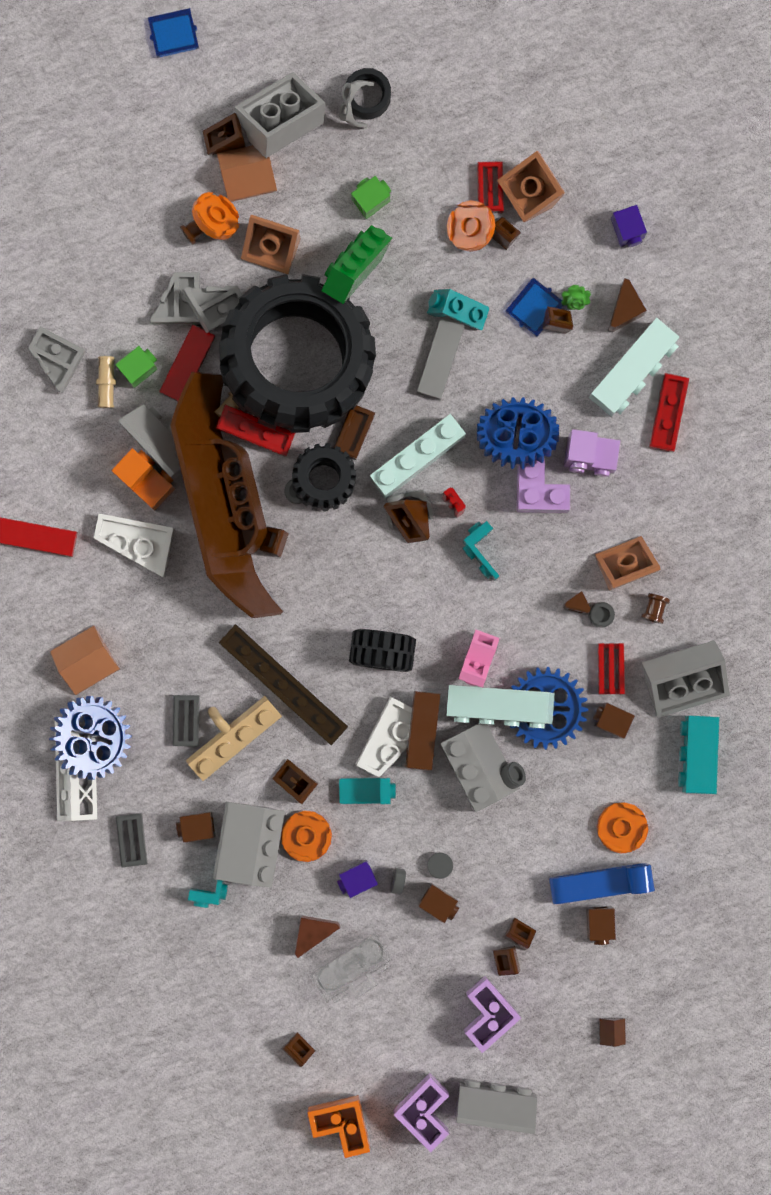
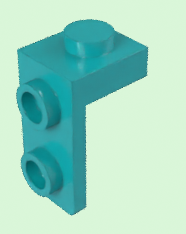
[427,289,489,330]
[462,521,499,581]
[339,778,396,804]
[188,880,228,908]

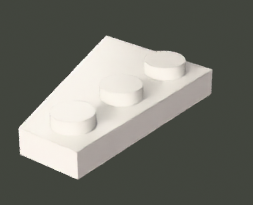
[94,514,174,578]
[355,697,412,777]

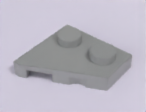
[151,272,200,324]
[181,286,243,333]
[28,326,86,393]

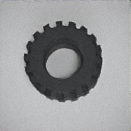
[292,443,356,512]
[349,629,416,672]

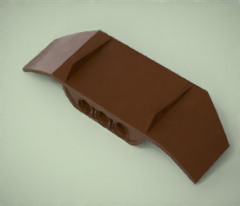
[170,372,284,618]

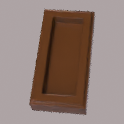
[334,405,375,460]

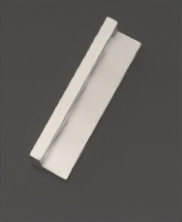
[55,717,97,821]

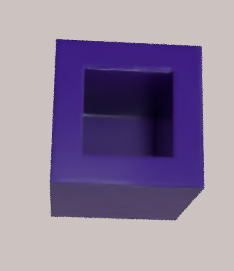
[611,205,647,247]
[337,860,378,898]

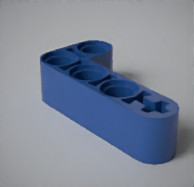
[549,863,655,904]

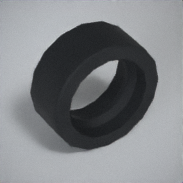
[346,68,391,119]

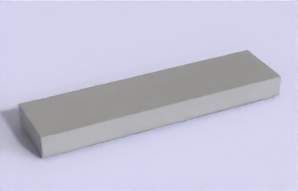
[417,317,465,400]

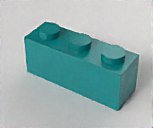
[678,716,720,794]

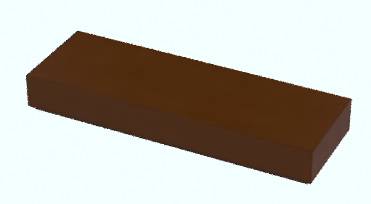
[405,691,441,770]

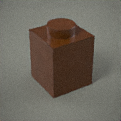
[593,703,635,739]
[176,812,216,843]
[418,883,459,923]
[586,906,616,945]

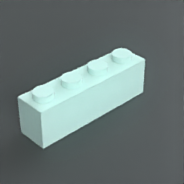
[589,318,680,417]
[370,414,466,499]
[447,685,555,728]

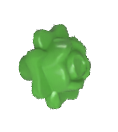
[562,285,591,310]

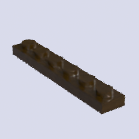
[218,624,348,746]

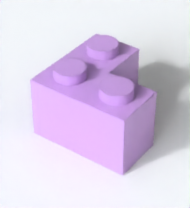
[564,429,620,477]
[517,459,570,513]
[464,976,521,1053]
[393,1073,449,1152]

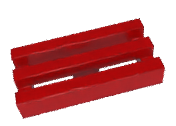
[477,162,504,213]
[442,487,466,518]
[598,643,625,695]

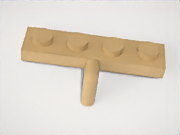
[186,696,282,781]

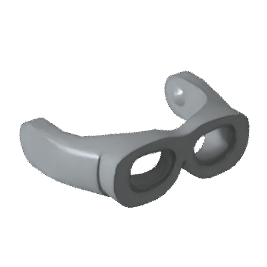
[339,80,374,128]
[386,490,434,528]

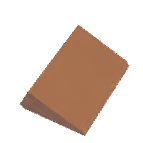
[217,145,277,202]
[497,151,565,222]
[241,215,301,274]
[595,536,661,591]
[50,626,120,695]

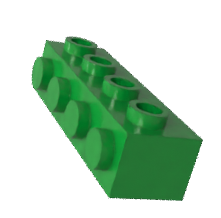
[321,225,392,304]

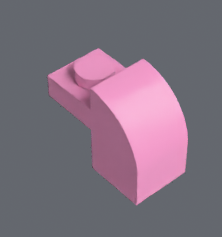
[459,630,499,688]

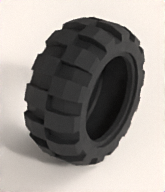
[219,274,376,433]

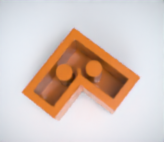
[111,448,175,511]
[307,1095,370,1158]

